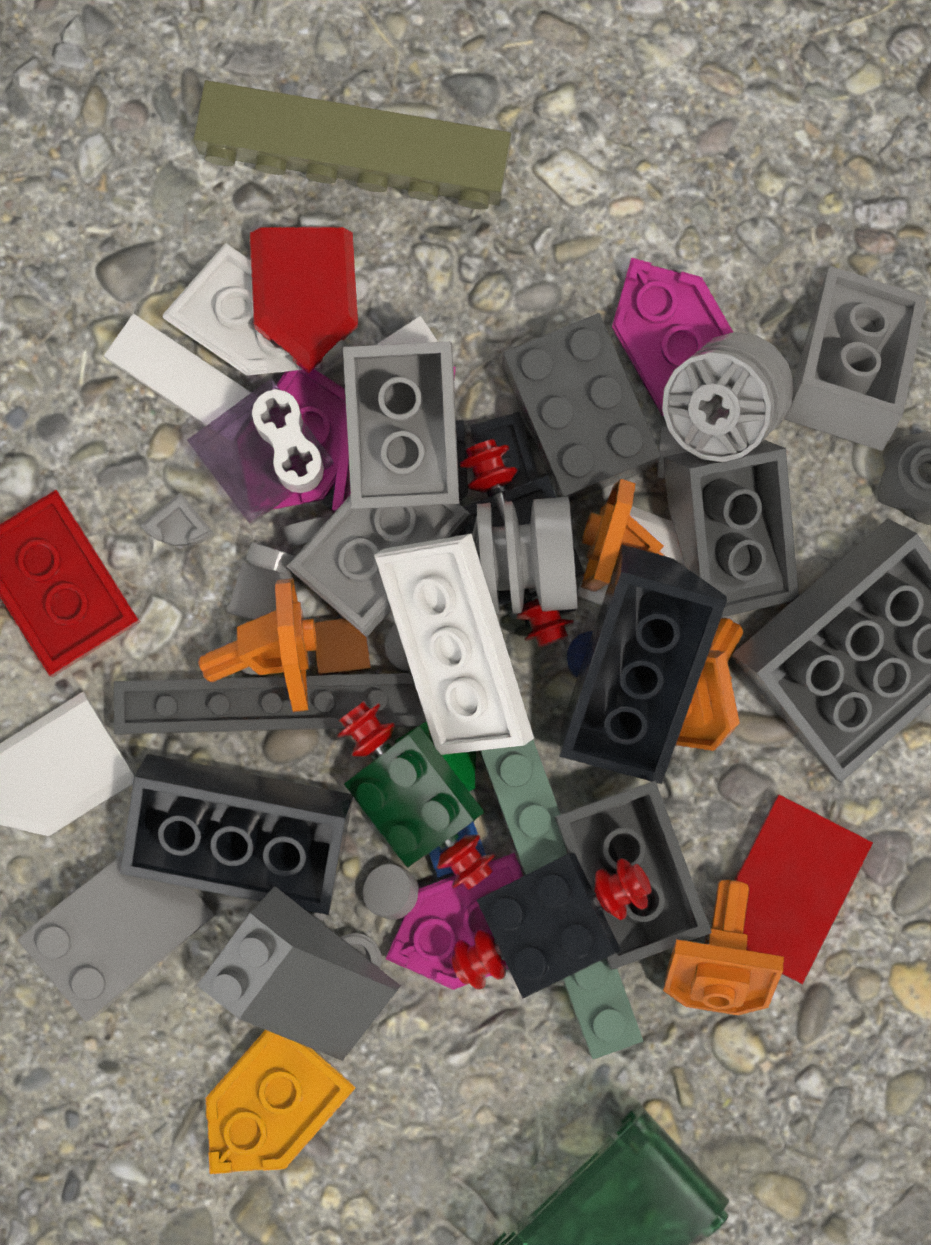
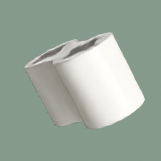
[252,389,324,493]

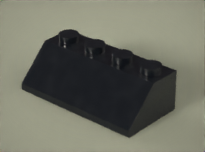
[559,544,727,784]
[120,754,353,915]

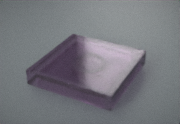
[187,378,334,526]

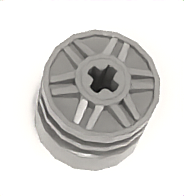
[662,332,794,462]
[472,497,578,615]

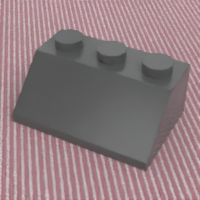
[554,781,712,970]

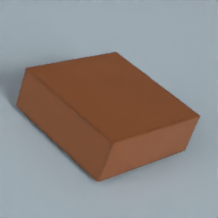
[314,618,371,676]

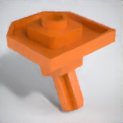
[580,479,665,592]
[198,578,317,712]
[676,617,743,751]
[663,880,784,1015]

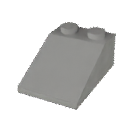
[784,266,927,451]
[343,341,459,509]
[17,854,216,1022]

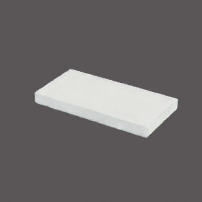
[374,534,534,755]

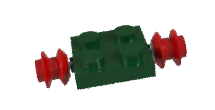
[337,701,495,890]

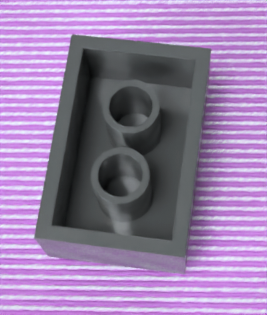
[502,313,661,503]

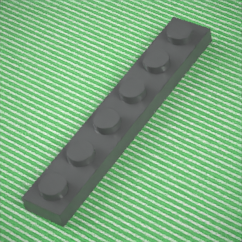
[114,673,426,735]

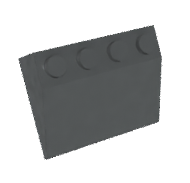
[732,518,931,783]

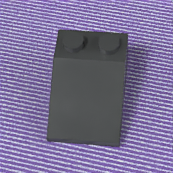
[663,440,799,618]
[197,886,401,1061]

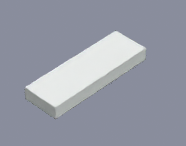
[104,314,258,444]

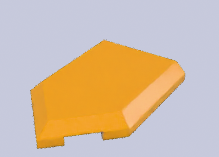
[206,1030,356,1174]

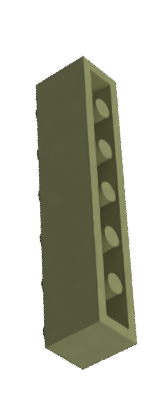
[194,80,511,210]

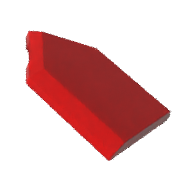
[250,227,358,374]

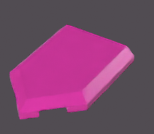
[612,257,733,417]
[237,369,346,514]
[386,853,523,990]

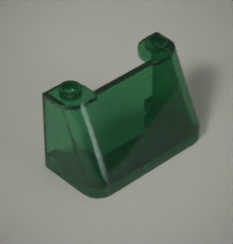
[490,1103,729,1245]

